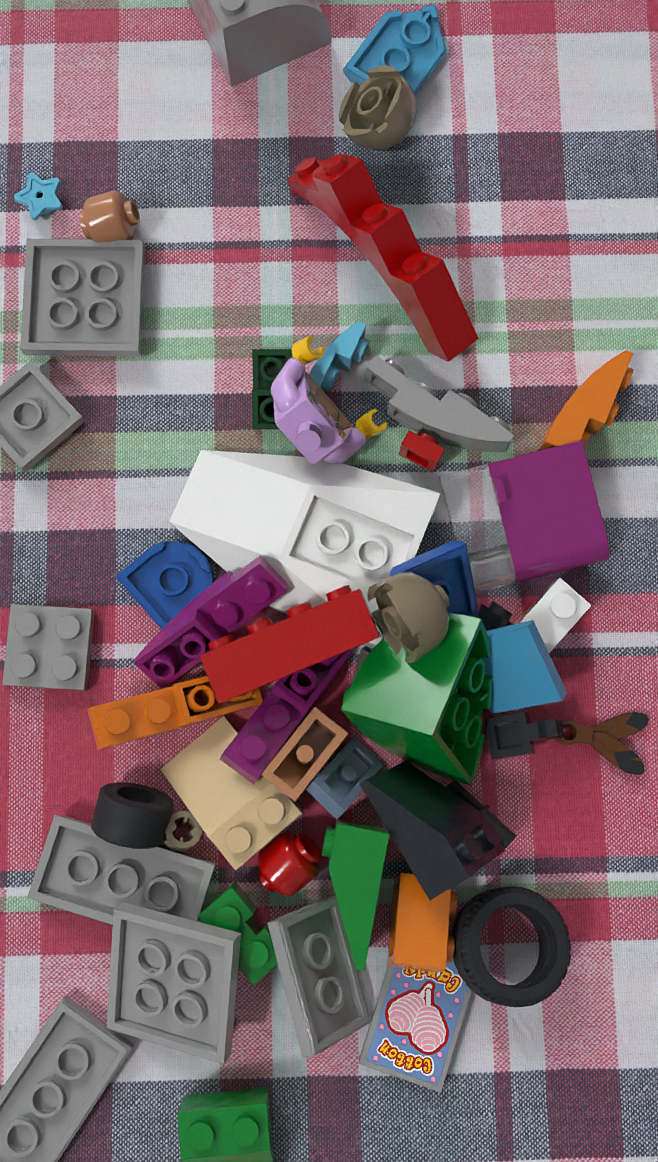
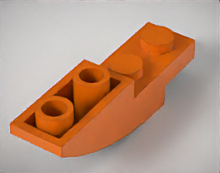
[538,350,634,451]
[87,676,263,750]

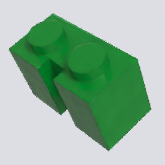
[198,881,278,985]

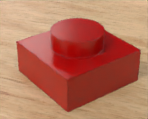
[398,431,444,473]

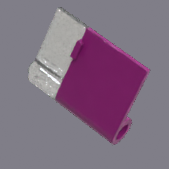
[439,440,610,594]

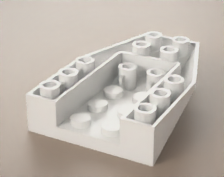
[169,450,441,649]

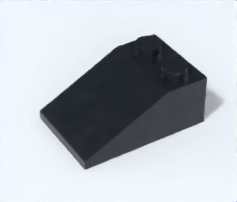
[360,761,505,900]

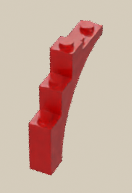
[286,154,479,362]

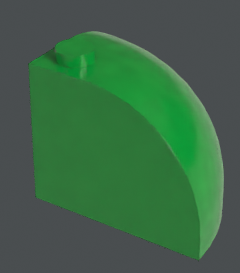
[341,614,493,786]

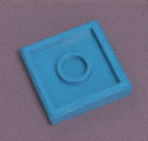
[484,620,567,714]

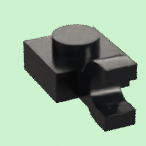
[485,711,564,760]

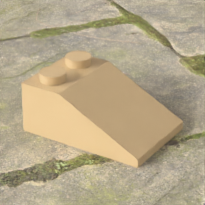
[160,716,303,870]

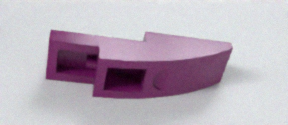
[134,555,288,689]
[220,650,352,785]

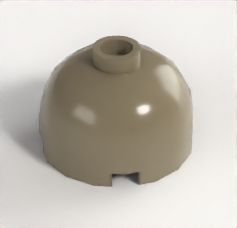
[339,65,417,151]
[367,573,450,663]

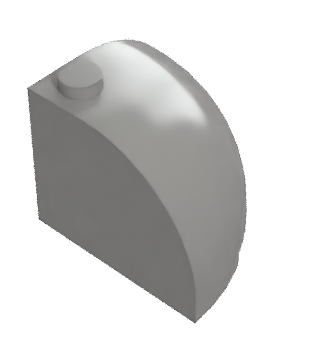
[187,0,331,87]

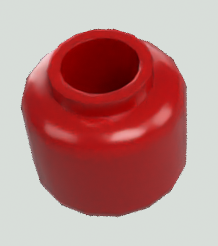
[258,831,321,896]

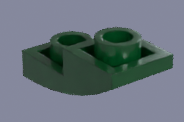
[252,349,292,429]

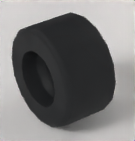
[91,782,173,849]

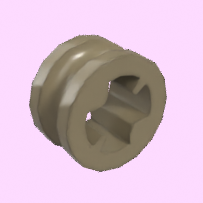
[163,811,202,852]

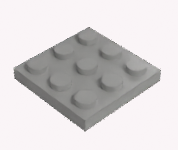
[20,238,145,357]
[107,902,241,1064]

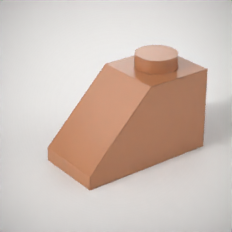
[261,707,348,802]

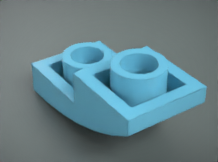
[309,321,370,392]

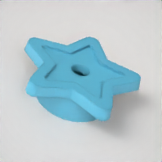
[14,173,63,221]

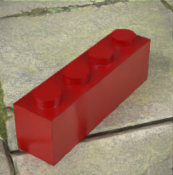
[199,585,381,704]

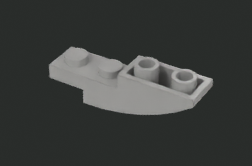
[365,355,515,452]

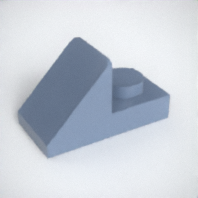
[306,737,383,819]

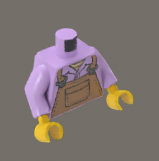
[271,335,387,465]

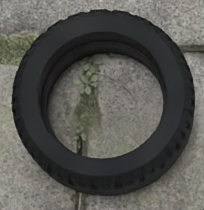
[452,886,571,1007]

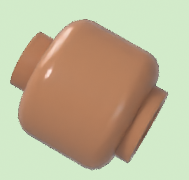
[79,190,140,243]

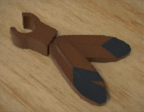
[555,712,649,775]

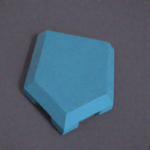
[343,4,447,97]

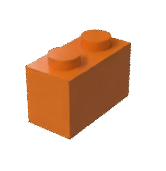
[387,873,457,973]

